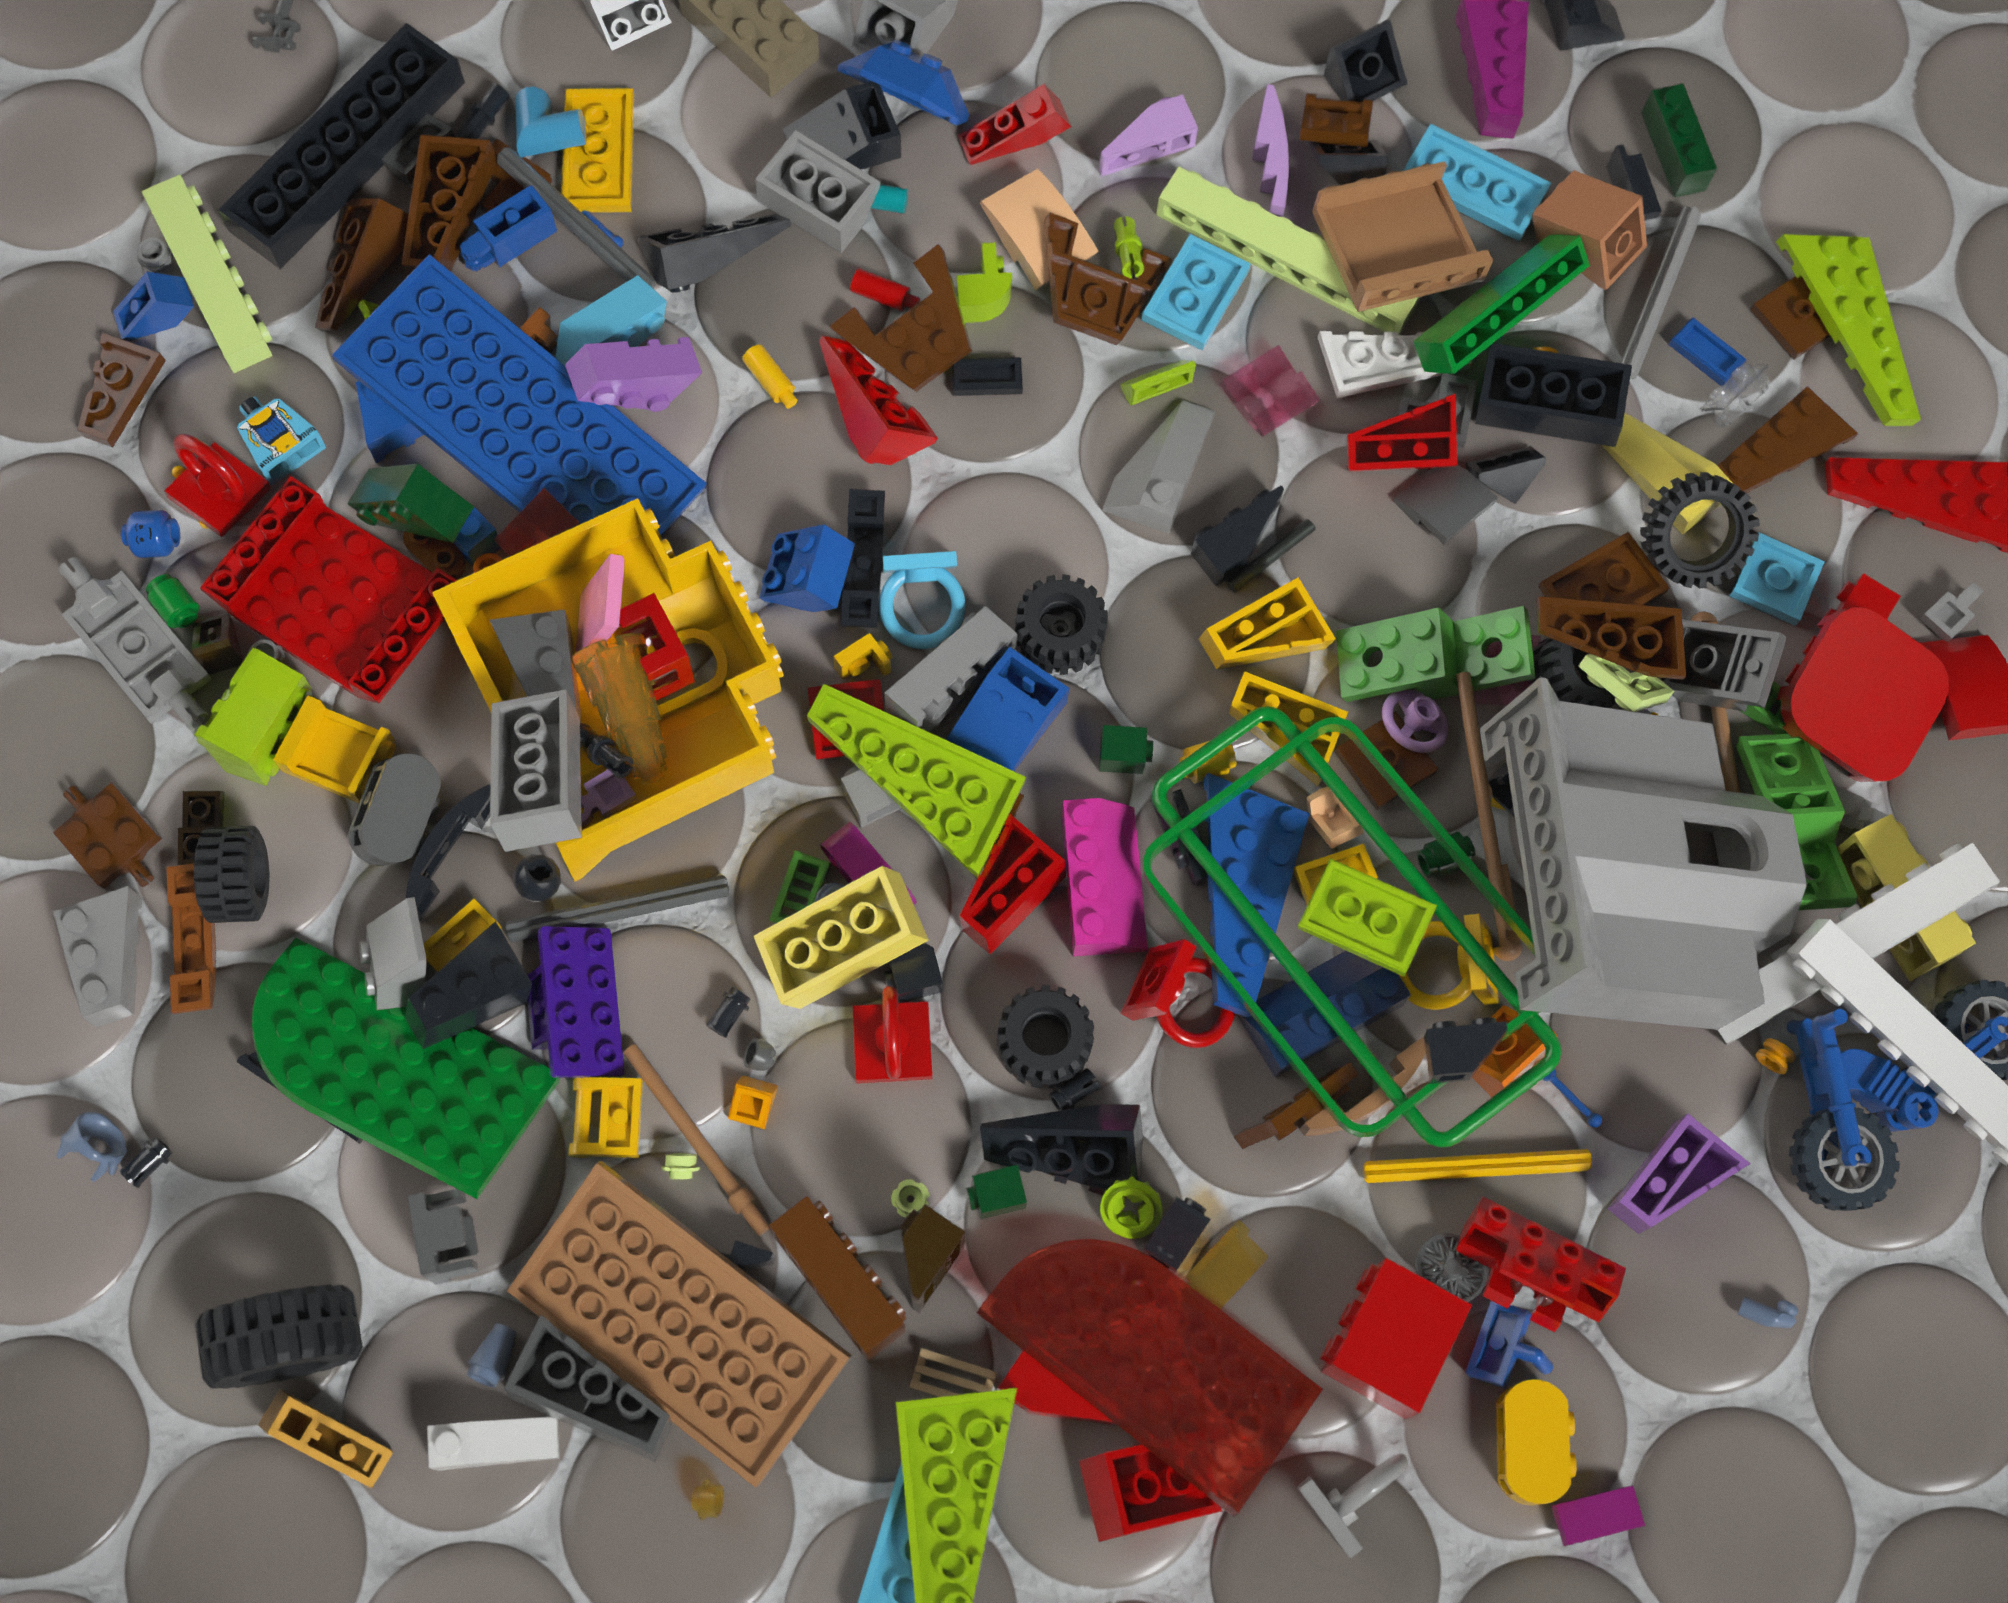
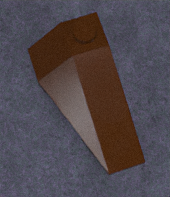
[1536,596,1686,679]

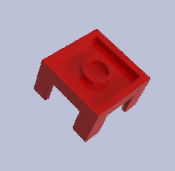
[619,593,695,701]

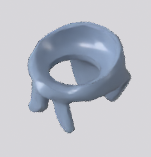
[56,1112,126,1182]

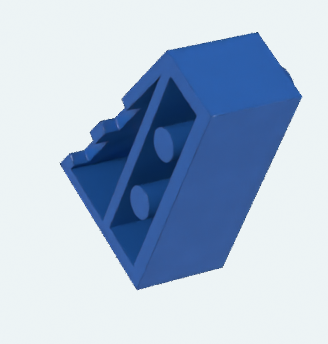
[356,381,424,463]

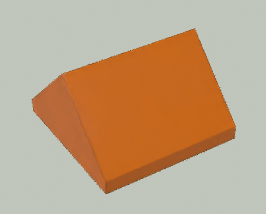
[1472,1005,1558,1097]

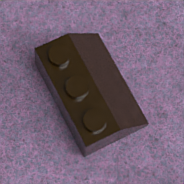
[900,1204,966,1314]

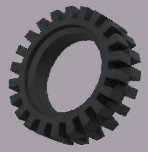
[1640,472,1760,589]

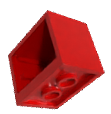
[1320,1258,1472,1419]

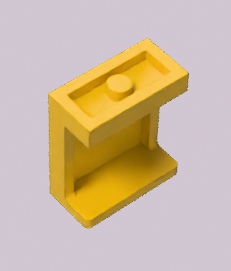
[273,695,396,803]

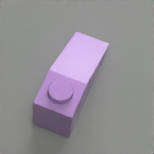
[1099,94,1198,176]

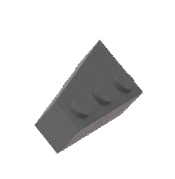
[490,609,582,723]

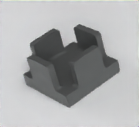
[408,1189,479,1285]

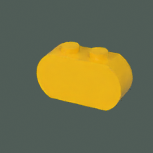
[1496,1379,1576,1505]

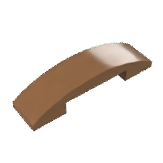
[1300,1036,1426,1136]

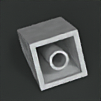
[852,0,958,56]

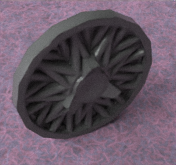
[1415,1233,1487,1303]

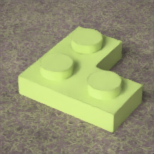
[1579,654,1674,712]

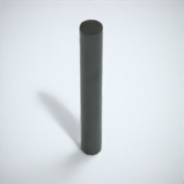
[1226,519,1316,593]

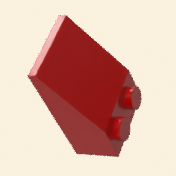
[1079,1431,1222,1542]

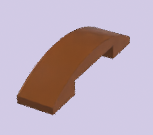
[167,864,216,1014]

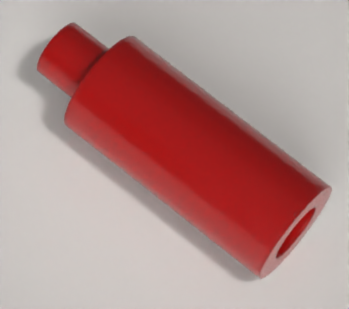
[850,268,920,312]

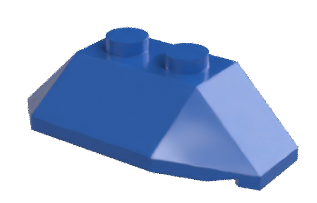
[837,40,969,126]

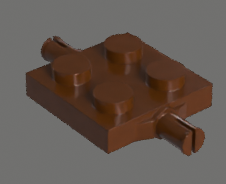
[53,782,162,889]

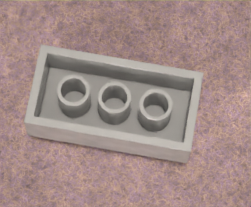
[490,689,582,852]

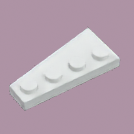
[1318,331,1472,398]

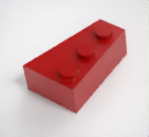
[1347,393,1457,472]
[959,813,1066,955]

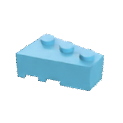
[555,275,667,366]

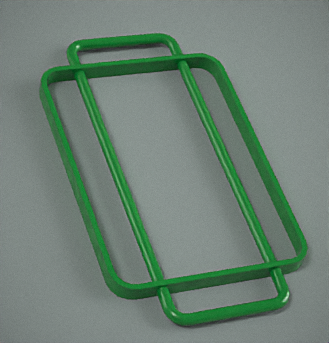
[1143,706,1562,1147]

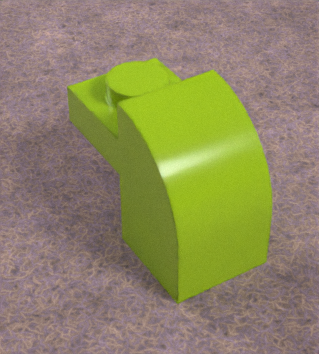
[956,242,1012,323]

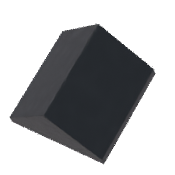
[1323,20,1408,102]

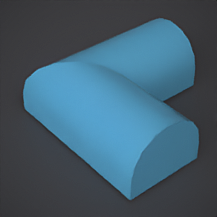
[515,87,586,157]

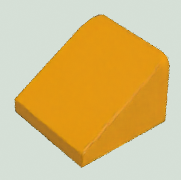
[728,1076,778,1129]

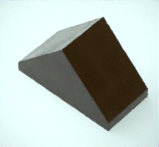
[191,613,244,675]

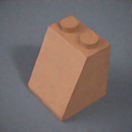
[1532,170,1647,290]

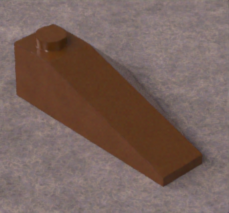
[315,198,409,331]

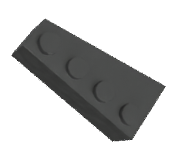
[504,1315,672,1462]

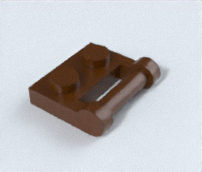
[1299,93,1373,147]

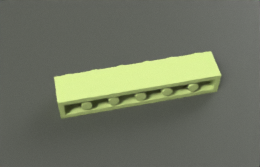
[141,175,273,373]

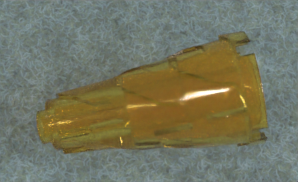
[572,633,667,785]

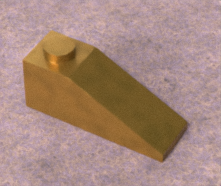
[258,1389,393,1488]

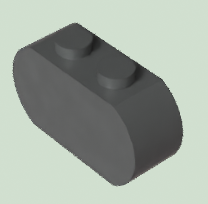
[347,753,441,866]

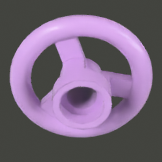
[1382,690,1448,753]

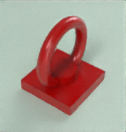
[164,434,271,538]
[1120,939,1235,1048]
[852,986,933,1084]

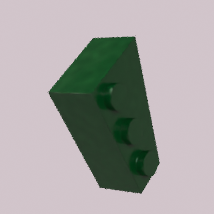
[348,464,474,543]

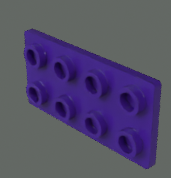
[527,926,625,1078]

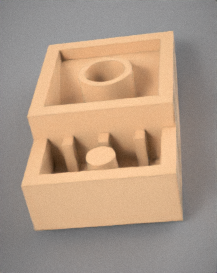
[980,169,1099,290]

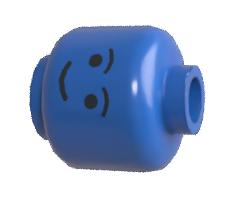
[121,510,181,558]

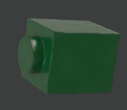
[1099,725,1153,774]
[966,1165,1027,1219]

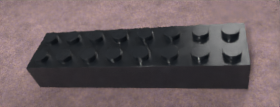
[218,23,465,270]

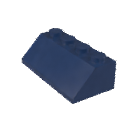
[1237,951,1411,1078]

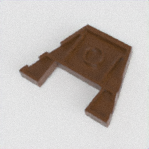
[1044,212,1172,346]
[829,244,973,392]

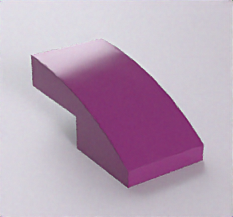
[1551,1485,1645,1547]

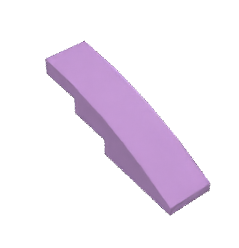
[1252,84,1289,217]

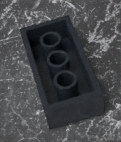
[1475,343,1632,447]

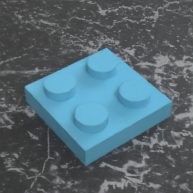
[1729,532,1825,626]

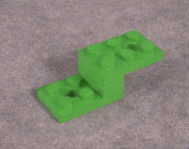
[1336,606,1535,702]
[1736,734,1858,911]

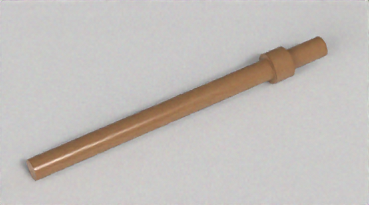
[624,1044,770,1236]

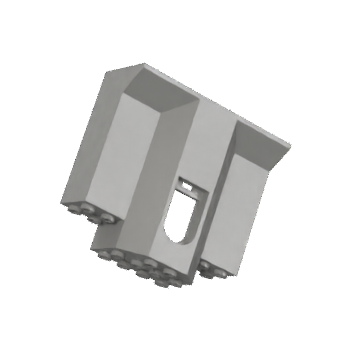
[1480,677,1807,1030]

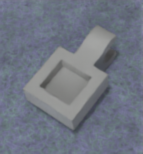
[1920,582,1984,642]

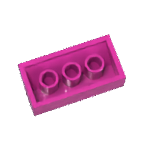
[1061,798,1148,957]

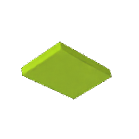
[1298,858,1437,977]

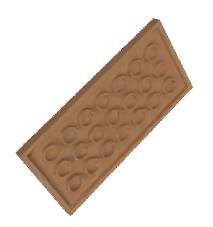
[507,1162,852,1488]

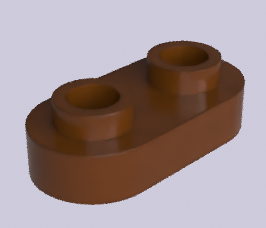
[403,532,466,580]

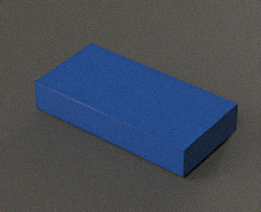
[1668,317,1747,387]

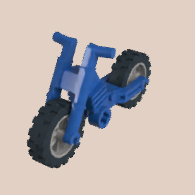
[1787,980,2008,1211]

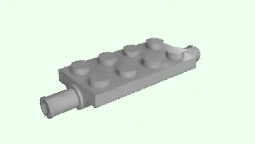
[59,557,212,730]

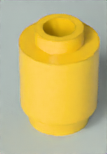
[1179,741,1236,784]

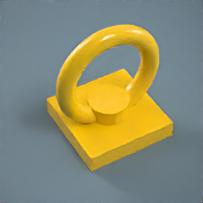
[1398,913,1499,1010]

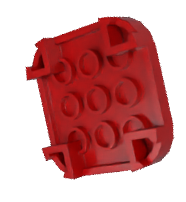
[1776,607,1949,782]

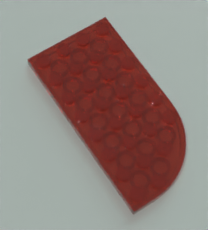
[977,1239,1323,1517]

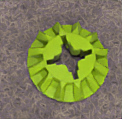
[1100,1177,1163,1239]

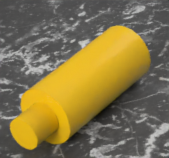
[742,344,798,409]

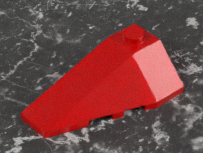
[819,336,938,465]

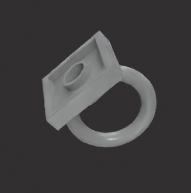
[1297,1454,1409,1558]

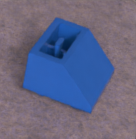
[759,524,855,612]

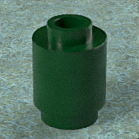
[1417,831,1476,879]

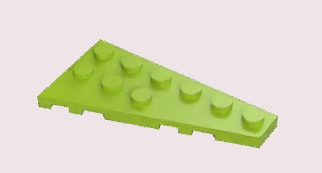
[1775,234,1921,426]
[807,684,1026,879]
[896,1388,1017,1603]

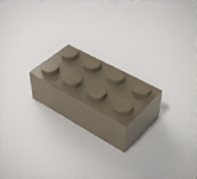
[679,0,820,98]

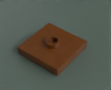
[1750,276,1831,360]
[1335,711,1438,810]

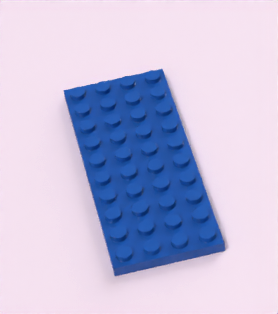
[332,254,707,538]

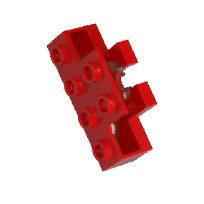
[1455,1196,1626,1333]

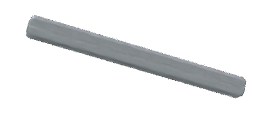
[1620,206,1701,379]

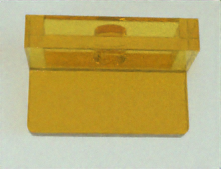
[1182,1220,1268,1313]

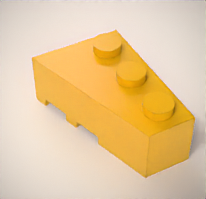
[1198,577,1336,670]
[1229,671,1348,787]

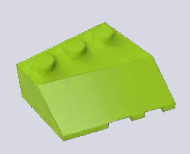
[195,648,312,786]

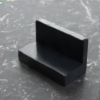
[1606,144,1662,220]

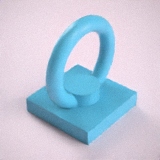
[879,551,966,649]

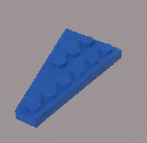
[1204,773,1309,1018]

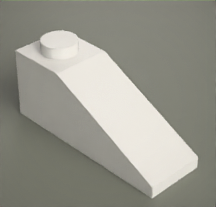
[428,1417,559,1470]

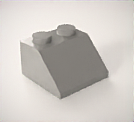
[359,897,426,1010]

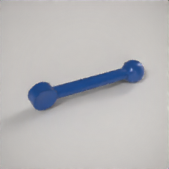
[582,211,623,248]
[1542,1069,1602,1128]

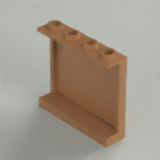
[1312,161,1493,312]

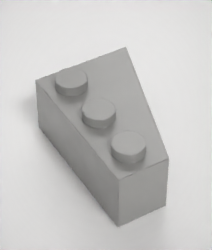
[53,886,142,1028]

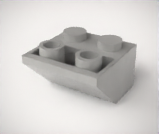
[582,0,671,50]

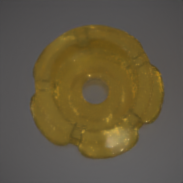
[691,1479,724,1521]

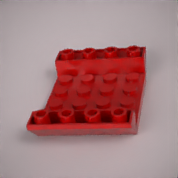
[200,476,458,704]

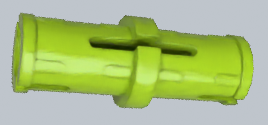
[1113,216,1144,278]

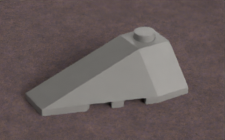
[1103,400,1215,534]

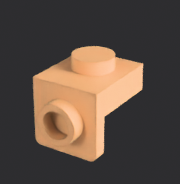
[1306,786,1364,849]

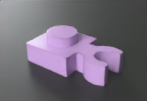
[581,770,637,827]

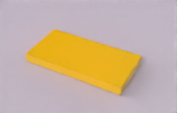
[562,88,634,212]

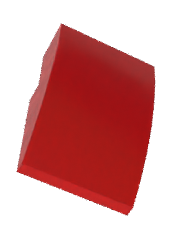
[1920,635,2008,741]

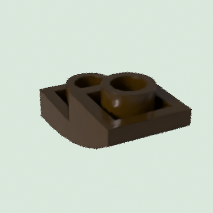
[177,791,225,865]

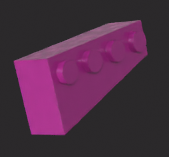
[1455,0,1529,139]

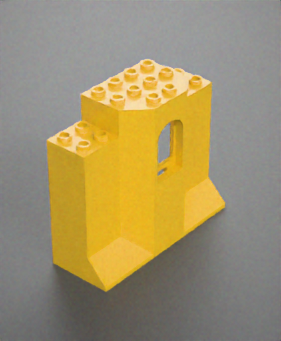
[432,498,784,882]

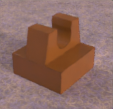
[519,307,558,353]

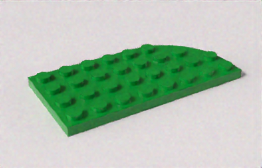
[252,937,560,1199]

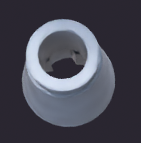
[467,1324,517,1388]

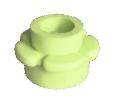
[661,1153,700,1179]
[891,1179,929,1218]

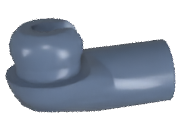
[1738,1297,1798,1329]

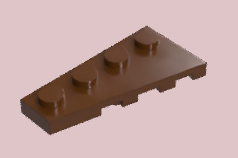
[1717,386,1858,493]

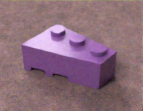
[565,337,702,412]
[1608,1113,1751,1234]

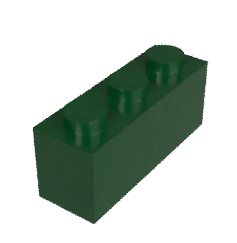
[1641,83,1717,198]

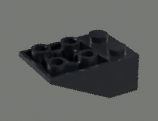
[783,81,901,170]

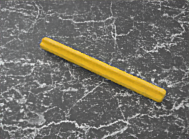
[1363,1149,1592,1183]

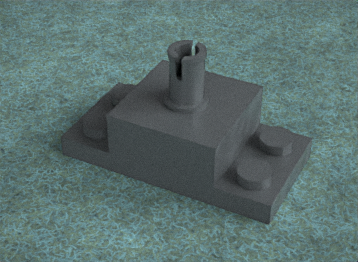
[1633,619,1787,712]

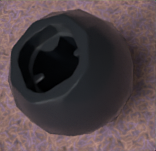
[513,854,561,902]

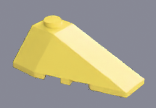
[1602,413,1732,535]

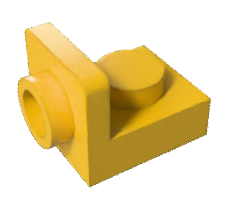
[833,633,893,680]

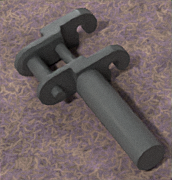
[251,0,301,53]

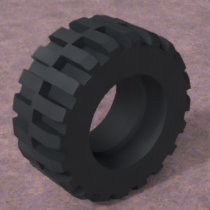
[195,1284,363,1389]

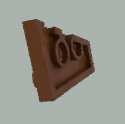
[1234,1062,1359,1149]

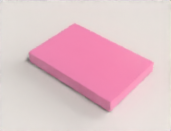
[575,554,625,664]

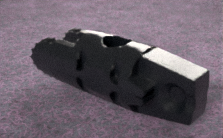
[1150,789,1208,885]

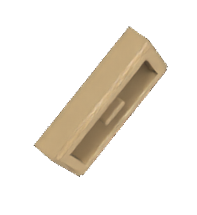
[909,1348,997,1397]

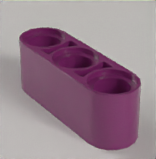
[820,821,917,905]

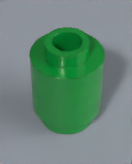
[146,574,200,628]

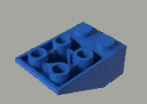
[946,647,1069,771]

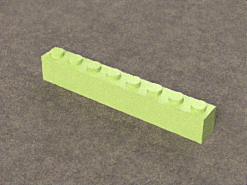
[1156,167,1420,335]

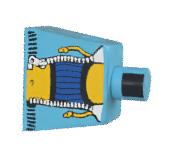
[237,397,326,486]

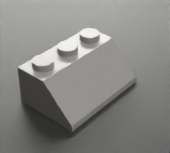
[755,130,880,253]

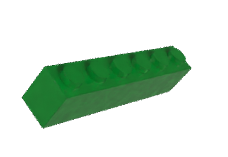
[1413,235,1590,374]

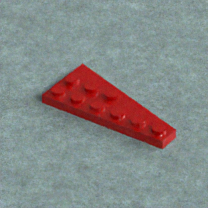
[1825,457,2008,553]

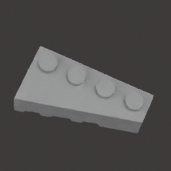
[885,606,1018,733]

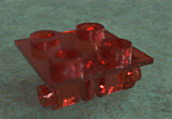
[494,488,581,556]

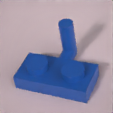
[1465,1301,1553,1389]

